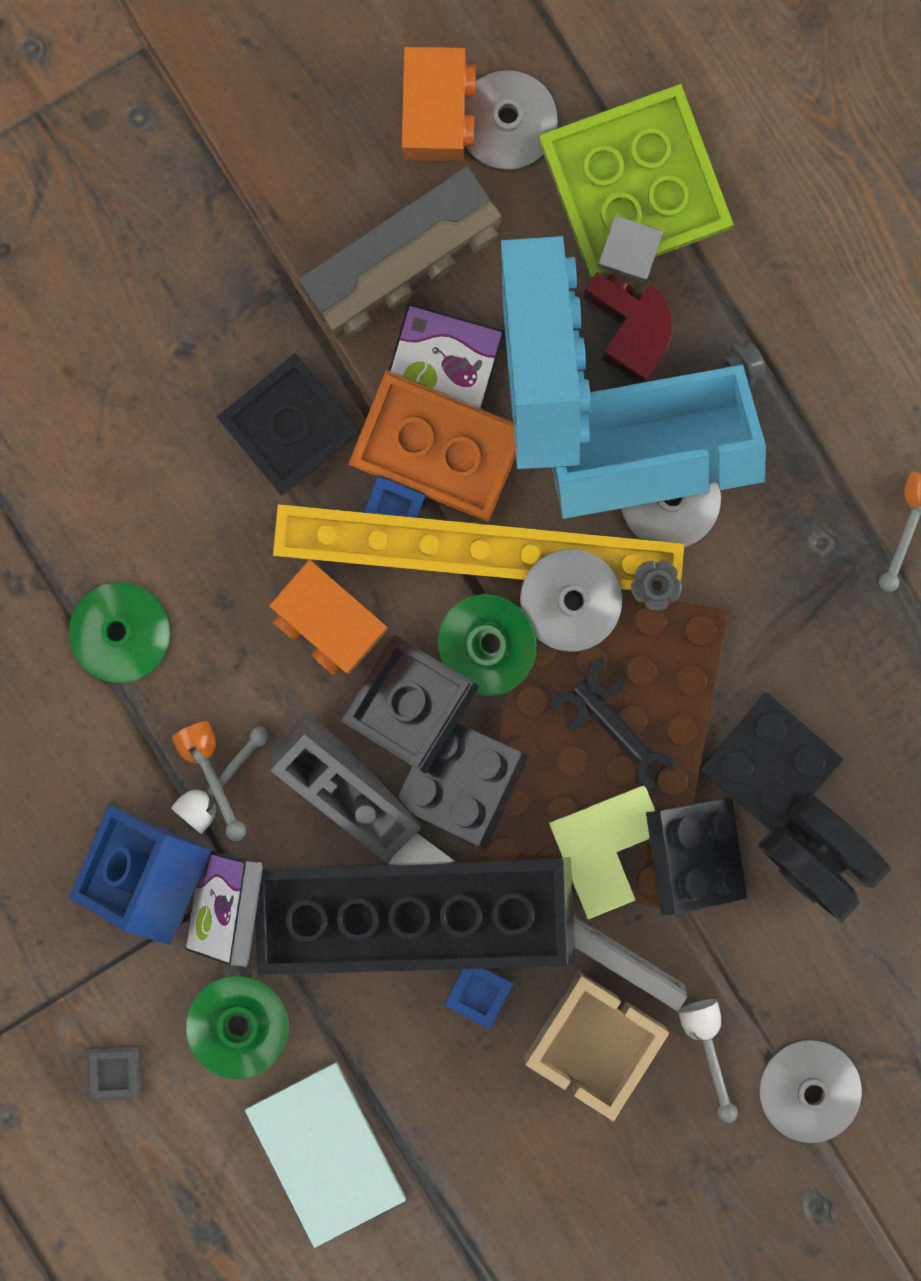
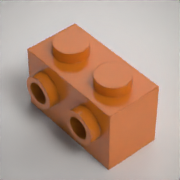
[402,47,476,162]
[269,559,388,675]

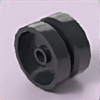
[757,792,891,923]

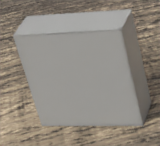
[598,215,663,283]

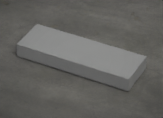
[573,915,688,1012]

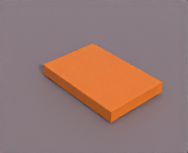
[348,369,516,523]

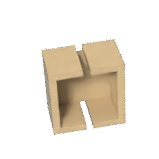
[524,971,670,1122]

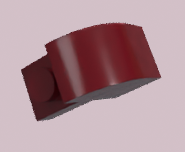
[583,272,673,384]

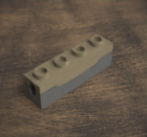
[298,166,502,338]

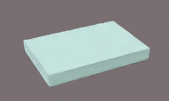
[245,1061,406,1248]

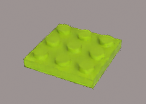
[538,84,734,281]

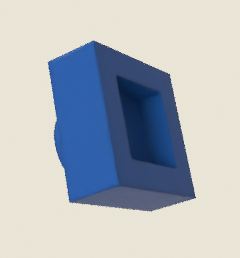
[363,476,425,518]
[444,968,514,1029]

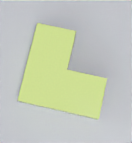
[549,785,655,919]

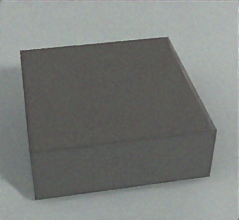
[87,1045,142,1101]

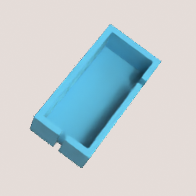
[501,236,590,469]
[551,365,766,519]

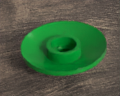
[69,582,170,683]
[438,594,537,696]
[186,975,289,1079]

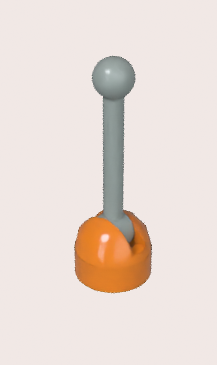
[879,471,921,592]
[172,721,246,841]

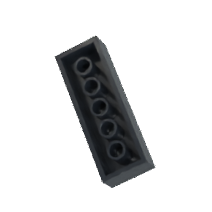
[255,857,575,975]

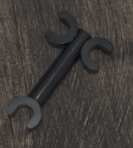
[549,658,675,790]

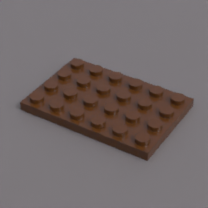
[474,590,730,908]

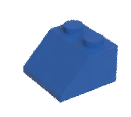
[69,804,211,945]

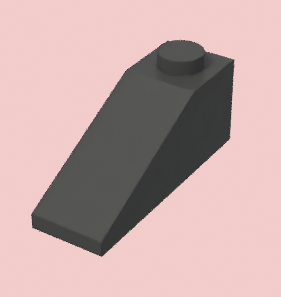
[270,711,421,863]

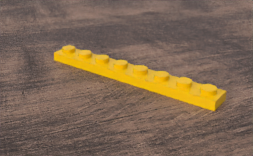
[273,504,685,590]

